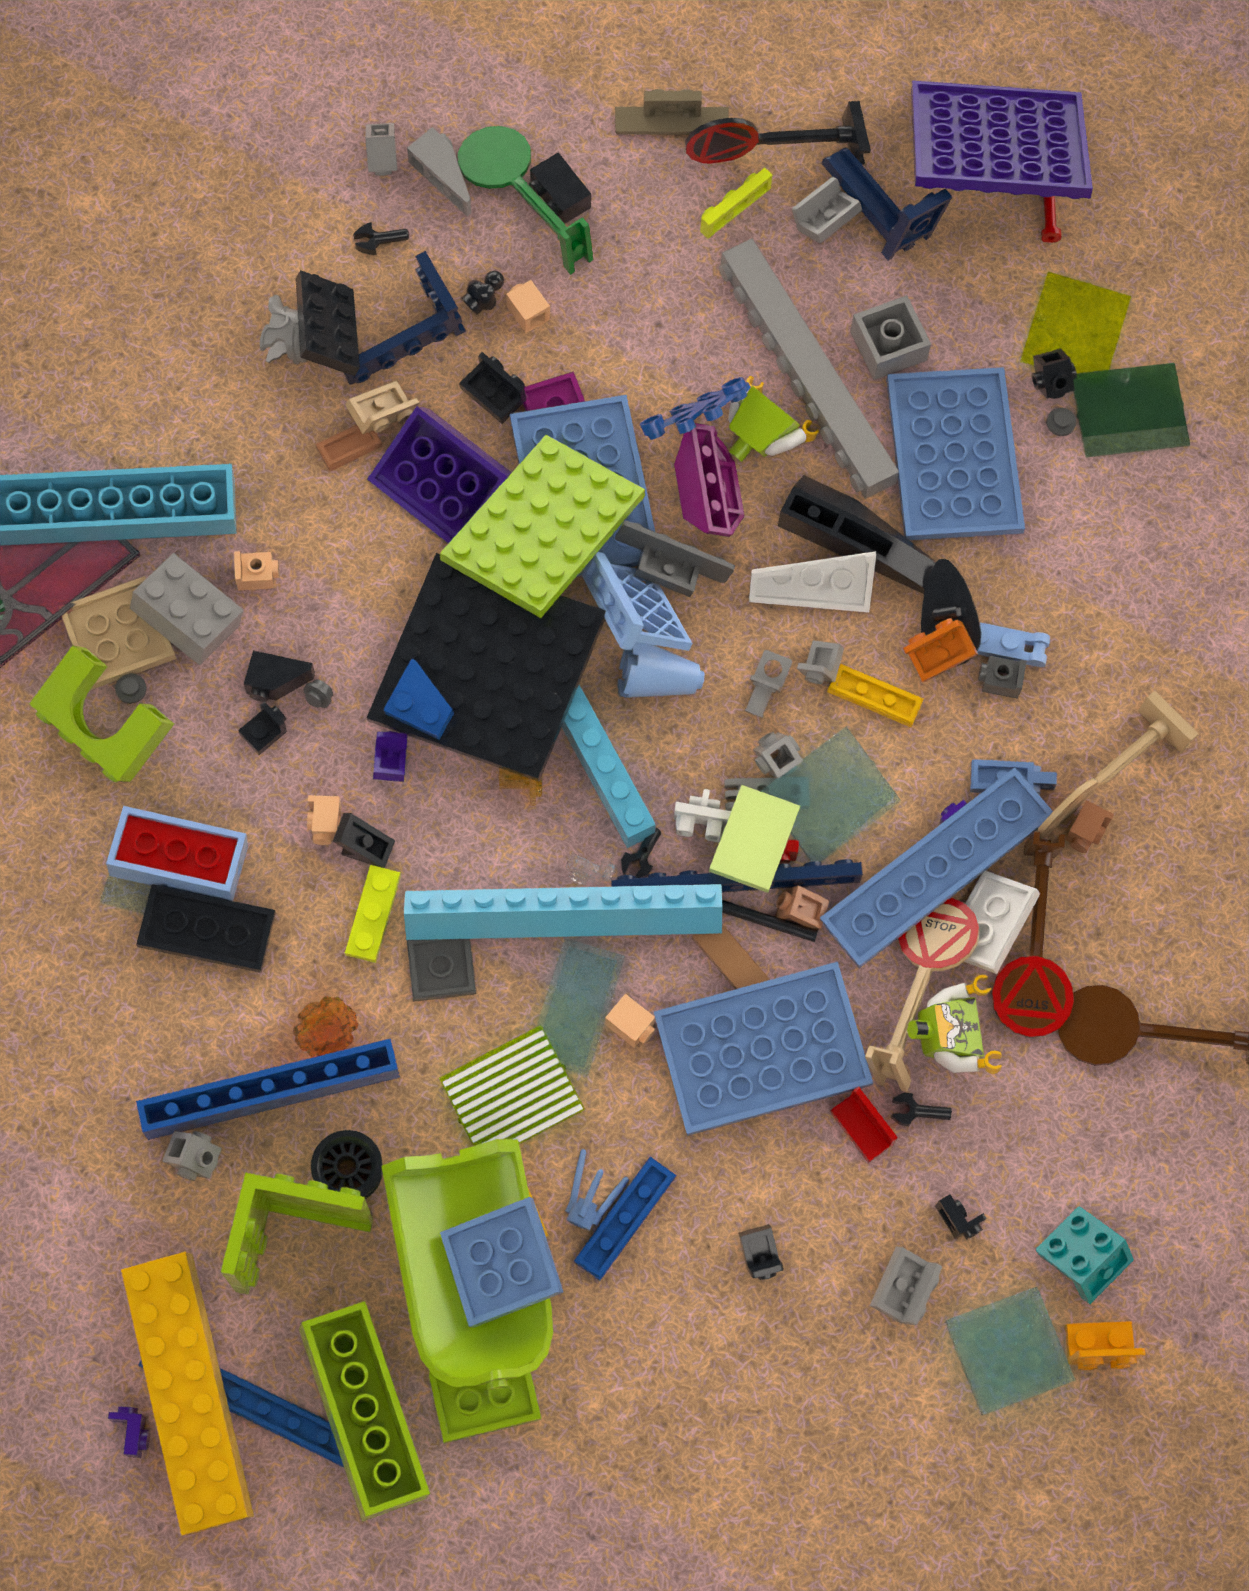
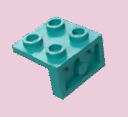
[1036,1206,1134,1305]

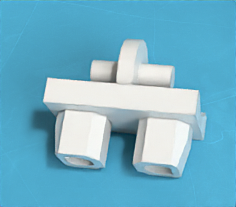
[674,789,731,842]

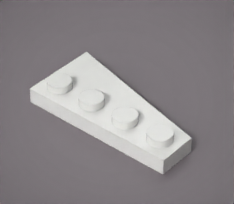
[749,551,876,612]

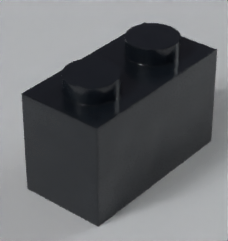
[529,152,591,224]

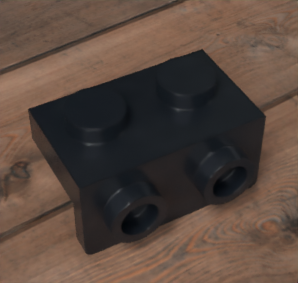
[459,352,527,424]

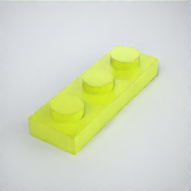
[700,168,773,239]
[345,865,401,963]

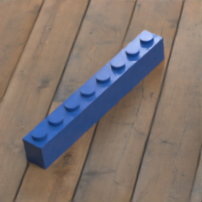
[136,1038,400,1140]

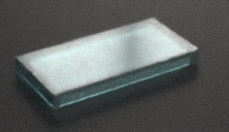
[527,938,625,1076]

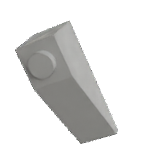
[407,127,471,217]

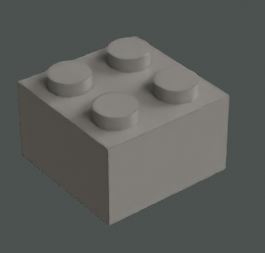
[850,295,931,380]

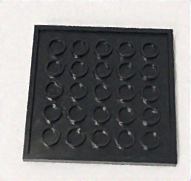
[367,553,606,782]

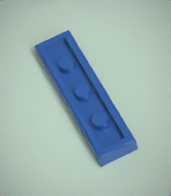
[574,1157,676,1281]

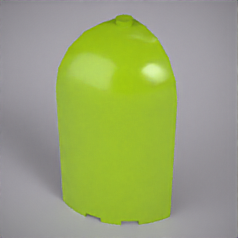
[381,1139,553,1390]

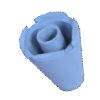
[617,642,705,698]

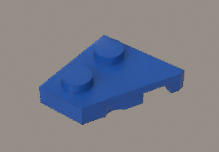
[383,659,454,740]

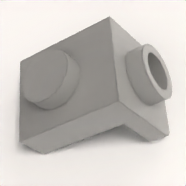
[797,640,844,684]

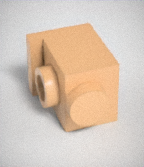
[234,551,280,591]
[307,795,342,845]

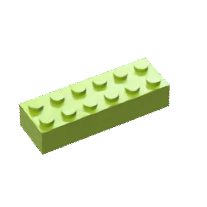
[299,1301,430,1522]

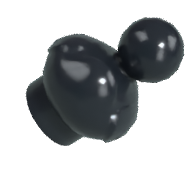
[461,270,504,315]

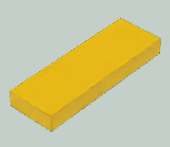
[827,663,924,728]

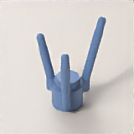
[565,1149,629,1231]

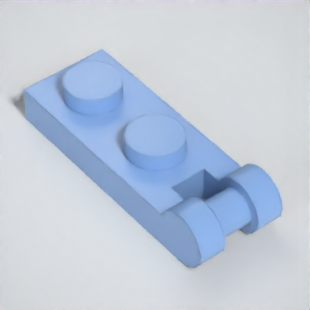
[977,622,1050,667]

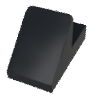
[333,813,395,868]

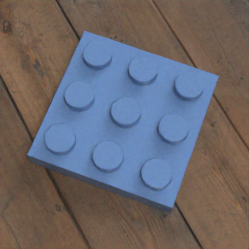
[440,1197,564,1328]

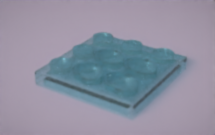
[945,1287,1075,1416]

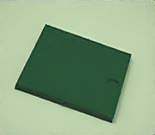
[1073,363,1190,458]

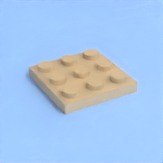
[59,576,176,690]

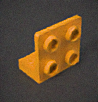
[1065,1321,1146,1370]

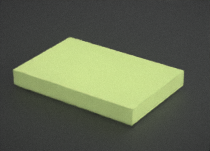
[709,785,800,893]

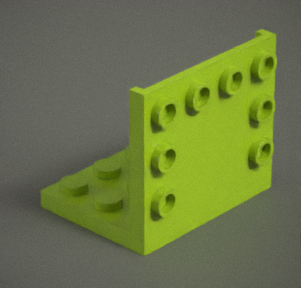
[221,1172,373,1294]

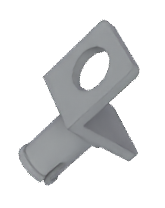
[745,650,792,718]

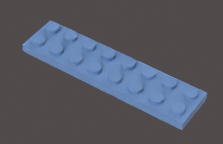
[820,767,1053,968]

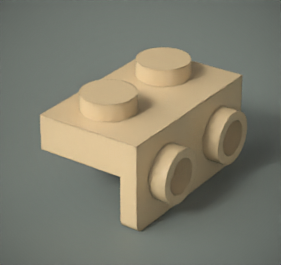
[345,381,420,434]

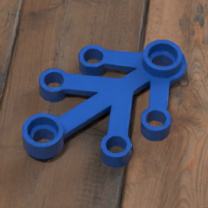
[640,377,751,440]

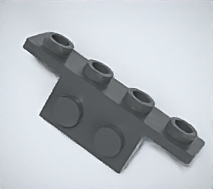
[615,520,735,597]

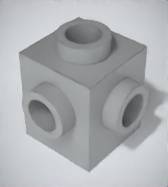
[753,732,803,778]
[162,1131,222,1181]

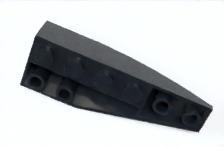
[778,475,936,594]

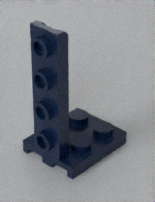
[821,147,952,261]
[343,251,466,385]

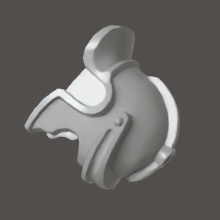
[260,295,307,365]

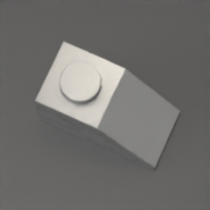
[365,123,397,176]

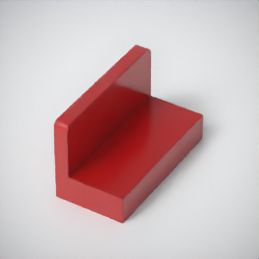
[830,1086,898,1163]

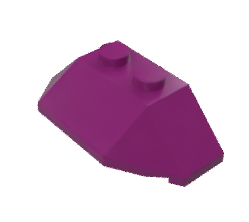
[674,423,745,537]

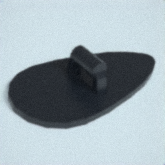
[921,559,982,667]

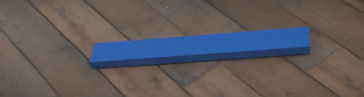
[138,1360,344,1468]

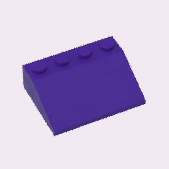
[367,406,512,544]

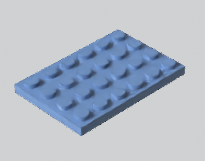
[886,367,1025,540]
[510,395,655,576]
[654,962,873,1136]

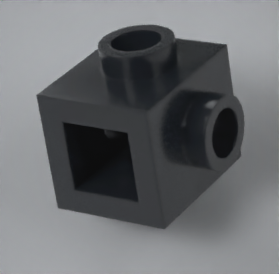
[1032,348,1077,399]

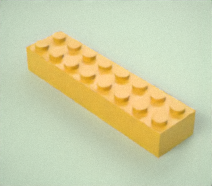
[121,1251,254,1536]

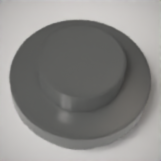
[1046,408,1076,436]
[115,673,147,704]
[303,679,333,708]

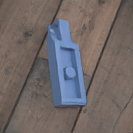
[970,759,1057,794]

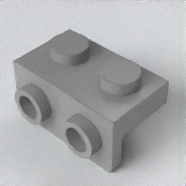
[792,177,862,243]
[870,1246,942,1325]

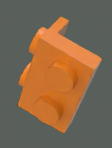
[903,618,978,682]

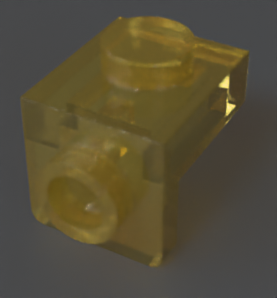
[499,768,542,806]

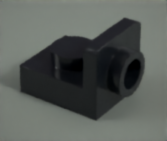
[238,701,287,755]
[935,1194,987,1240]

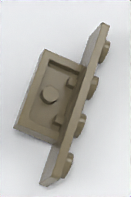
[615,89,729,135]

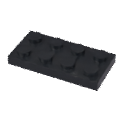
[295,270,360,376]
[136,884,276,973]

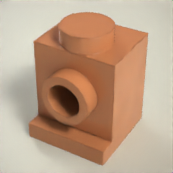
[1065,800,1114,853]

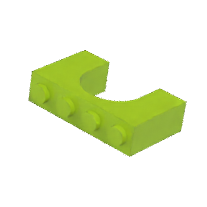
[29,645,174,783]

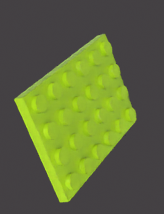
[440,435,645,618]

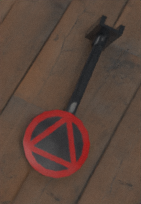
[685,101,871,165]

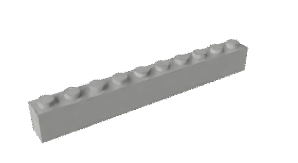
[719,239,899,499]

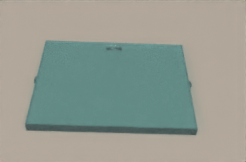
[760,726,901,862]

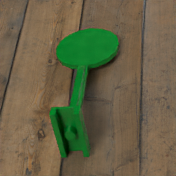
[458,126,594,275]

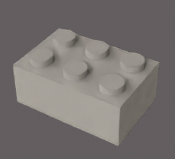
[130,553,244,665]

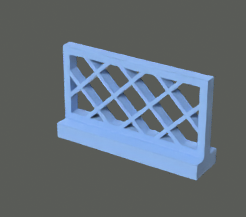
[582,552,693,651]

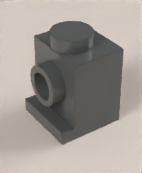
[978,656,1027,699]

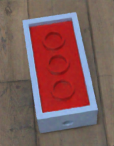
[106,806,248,901]

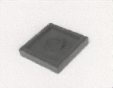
[407,939,476,1002]

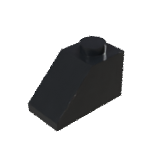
[244,650,315,702]

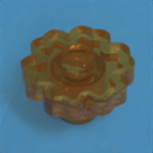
[293,996,358,1058]

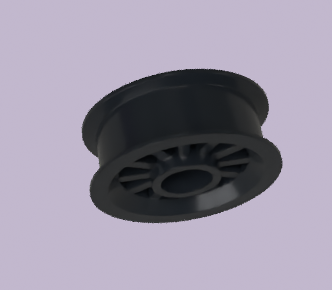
[311,1130,383,1199]

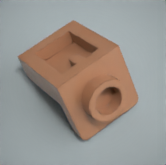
[775,886,830,930]

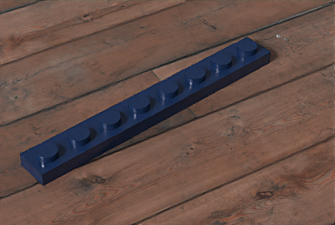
[611,859,863,893]

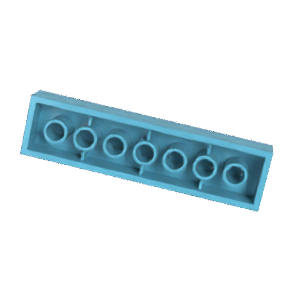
[0,464,237,546]

